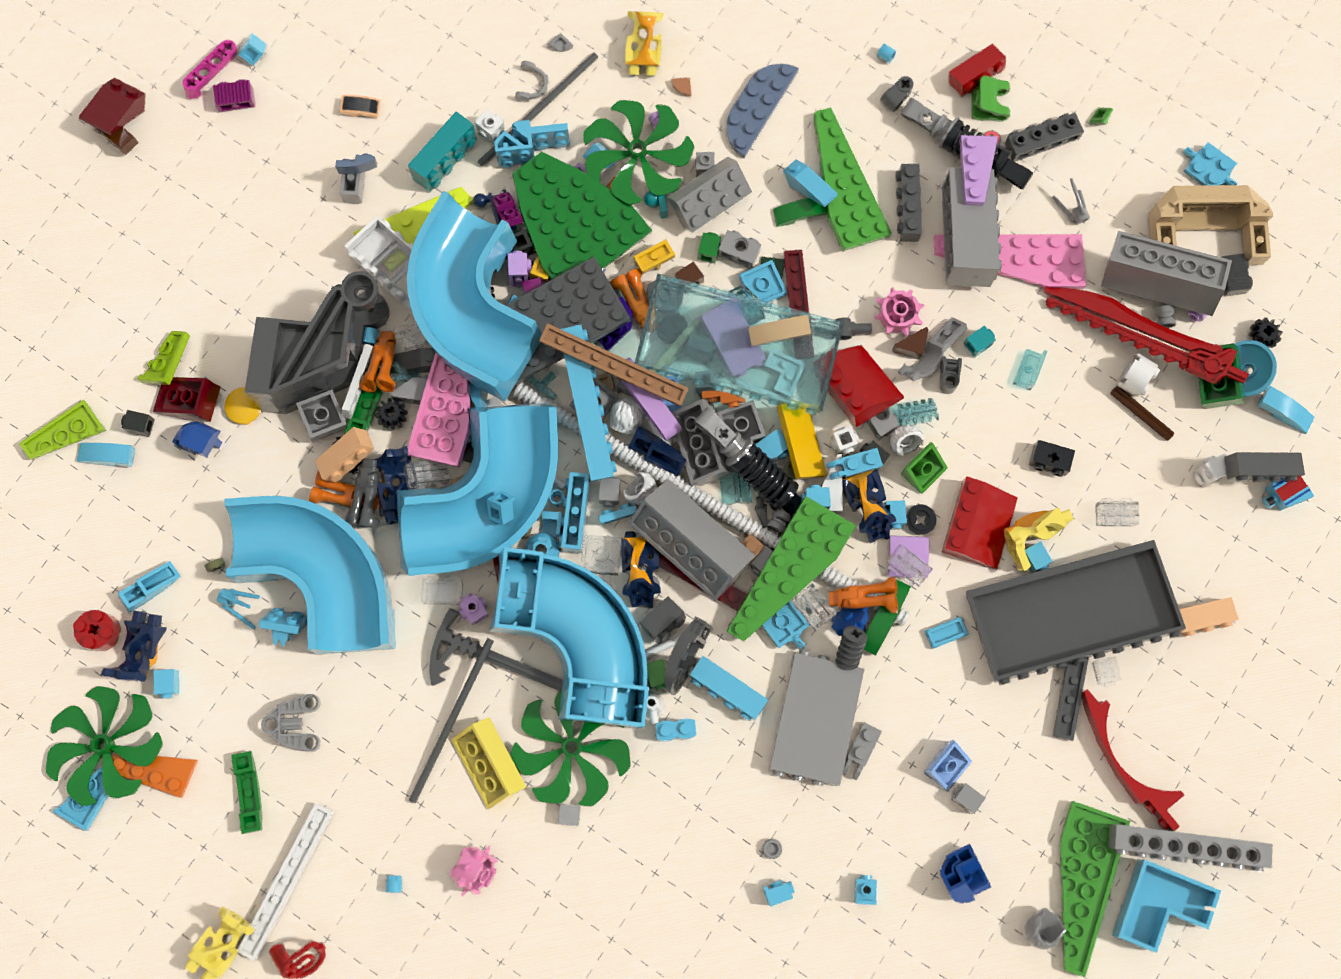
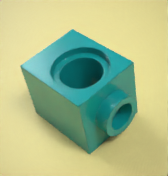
[963,325,996,358]

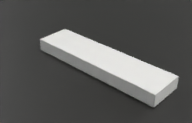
[342,344,373,419]

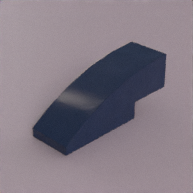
[628,426,686,476]

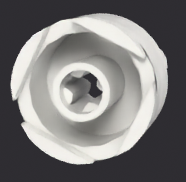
[1116,353,1160,397]

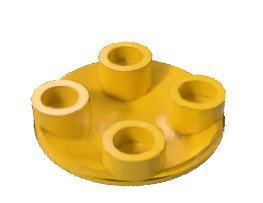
[224,387,262,425]

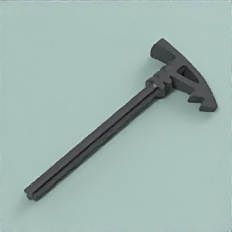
[429,608,563,691]

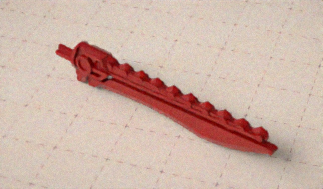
[1044,287,1249,384]

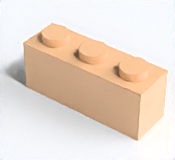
[315,427,374,483]
[1179,597,1239,637]

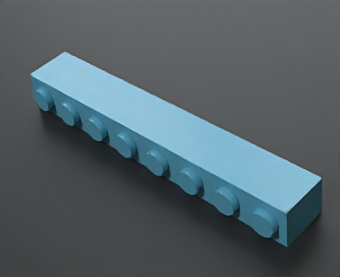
[561,325,617,482]

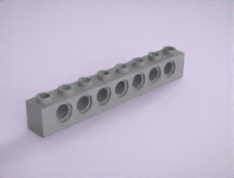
[1108,824,1273,872]

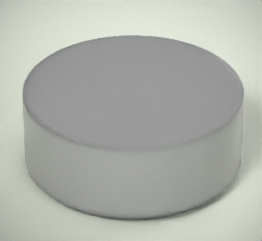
[762,839,782,859]

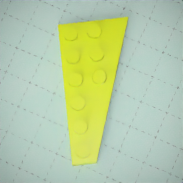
[353,187,473,273]

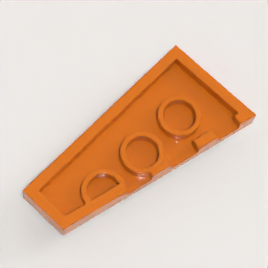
[112,752,198,798]

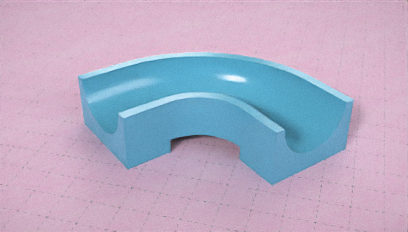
[407,191,542,402]
[397,403,558,576]
[224,496,396,655]
[490,547,649,729]

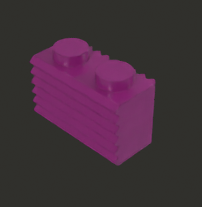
[213,79,255,112]

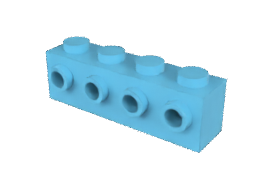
[559,472,591,553]
[689,656,768,721]

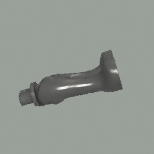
[345,458,380,527]

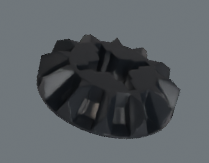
[906,504,937,535]

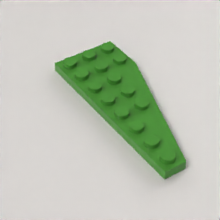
[813,107,892,251]
[726,496,856,641]
[1060,801,1130,977]

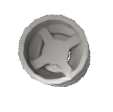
[1155,305,1176,328]
[767,509,792,534]

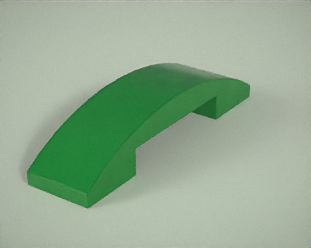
[773,198,828,227]
[344,368,383,435]
[864,579,911,656]
[231,751,262,834]

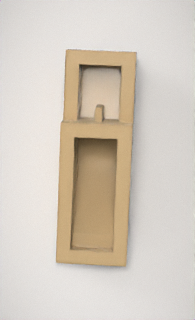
[748,315,811,347]

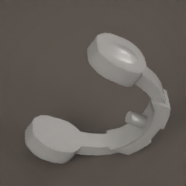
[515,61,549,102]

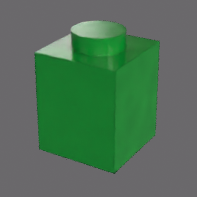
[697,232,721,264]

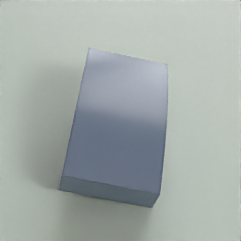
[335,153,378,174]

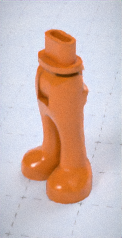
[610,268,658,335]
[359,331,396,392]
[309,470,379,511]
[829,577,898,613]

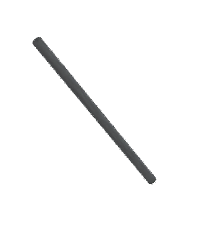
[478,52,598,167]
[409,638,494,804]

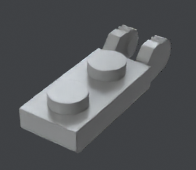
[843,722,882,780]

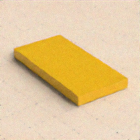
[777,404,827,479]

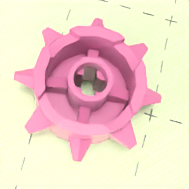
[874,288,924,336]
[450,845,497,896]

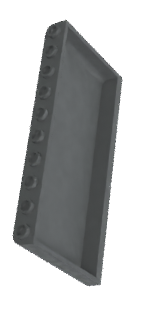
[965,540,1186,685]

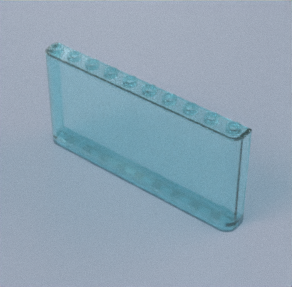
[635,273,844,415]

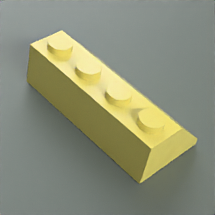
[451,717,526,809]

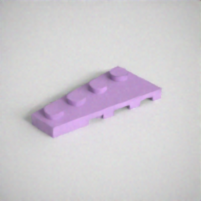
[960,135,998,206]

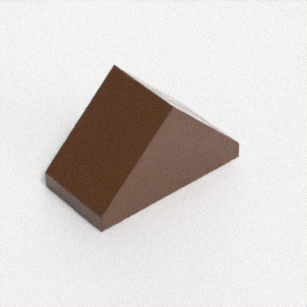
[892,327,929,360]

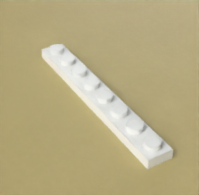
[237,803,334,961]

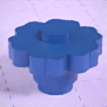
[831,607,869,636]

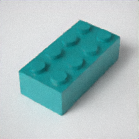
[408,111,477,193]

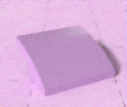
[888,535,929,578]

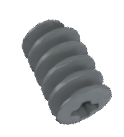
[835,626,867,670]

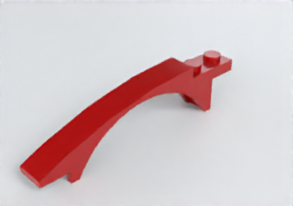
[1081,689,1185,831]

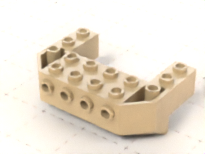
[1148,185,1273,265]

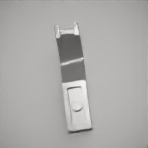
[898,317,968,381]

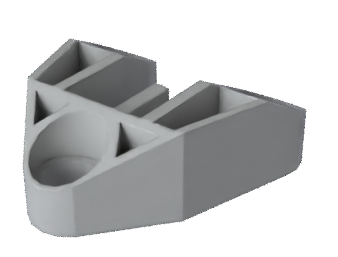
[261,694,321,752]

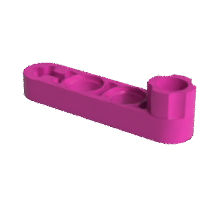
[182,40,237,99]

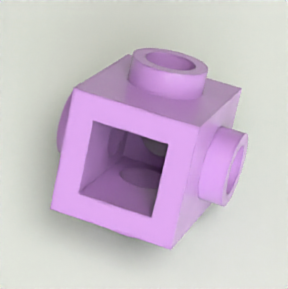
[458,594,489,626]

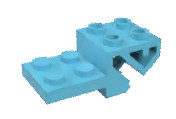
[494,120,570,168]

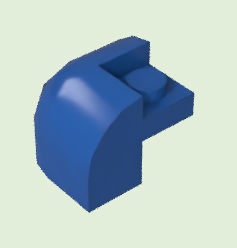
[172,422,222,458]
[940,844,991,903]

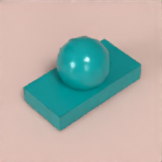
[644,191,668,219]

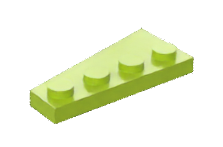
[19,399,107,460]

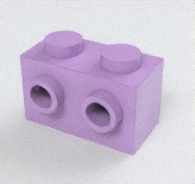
[508,251,532,287]

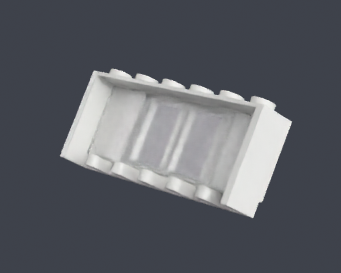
[344,216,413,312]

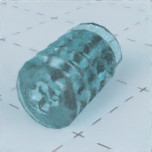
[897,398,939,426]

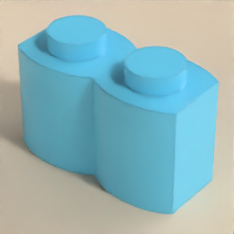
[655,719,697,742]

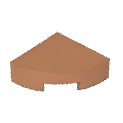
[672,77,691,97]

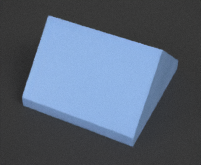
[924,740,972,791]

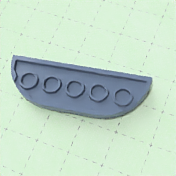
[726,64,799,158]

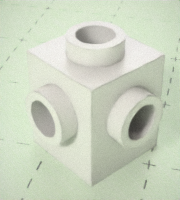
[475,109,505,142]
[830,426,859,456]

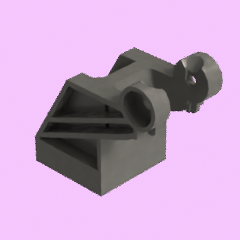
[245,271,390,414]

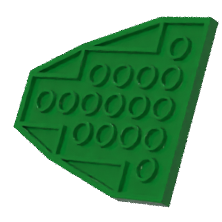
[512,152,652,280]

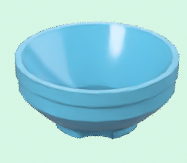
[525,533,560,557]

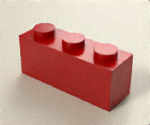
[948,43,1006,96]

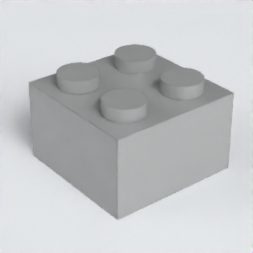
[296,390,347,442]
[717,400,766,443]

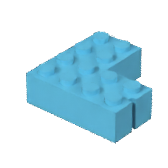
[1112,859,1221,953]

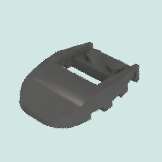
[665,617,713,696]

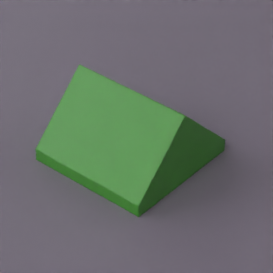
[901,442,948,494]

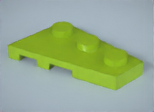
[137,331,190,385]

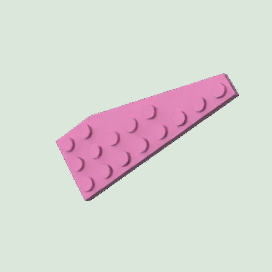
[933,234,1086,289]
[407,352,471,468]

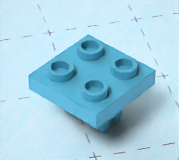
[259,608,307,646]

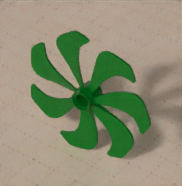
[583,100,695,205]
[46,686,163,806]
[511,691,631,806]

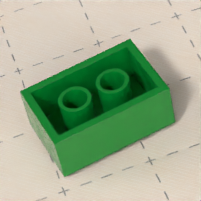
[1198,343,1245,409]

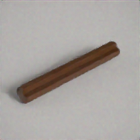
[1110,386,1174,441]

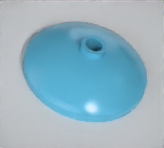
[1235,340,1277,397]

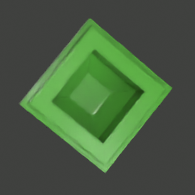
[1089,107,1113,124]

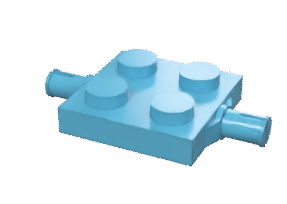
[1182,142,1238,186]
[762,600,810,650]

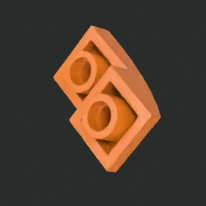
[702,391,746,408]

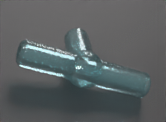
[391,361,420,382]
[526,372,557,400]

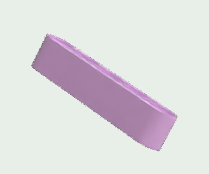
[621,357,682,441]

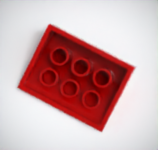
[813,345,904,427]
[941,476,1018,570]

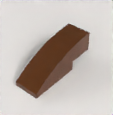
[91,125,139,155]

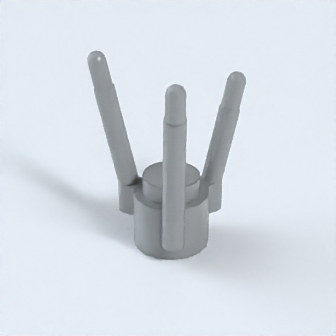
[1052,178,1090,224]

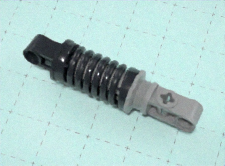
[900,97,1034,190]
[694,407,801,518]

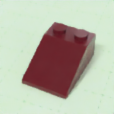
[79,77,146,135]
[153,377,221,422]

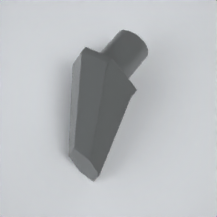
[755,496,768,528]

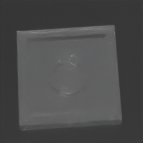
[580,535,622,576]

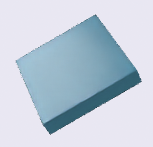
[738,260,788,309]

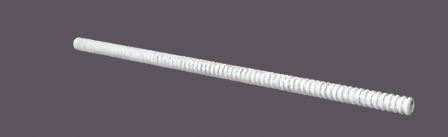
[513,382,910,627]

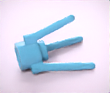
[217,588,260,629]

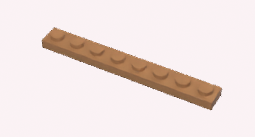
[539,323,689,406]

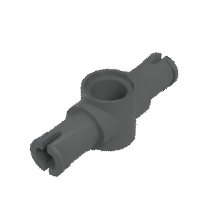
[814,317,872,340]

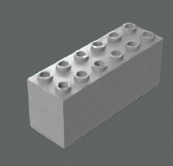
[942,167,1002,287]
[1101,231,1232,316]
[628,479,756,601]

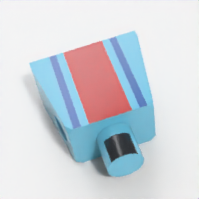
[1262,477,1315,511]

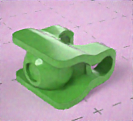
[972,76,1010,121]

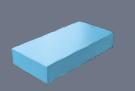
[924,617,969,649]

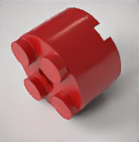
[73,610,121,651]

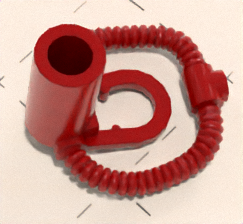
[269,941,326,979]

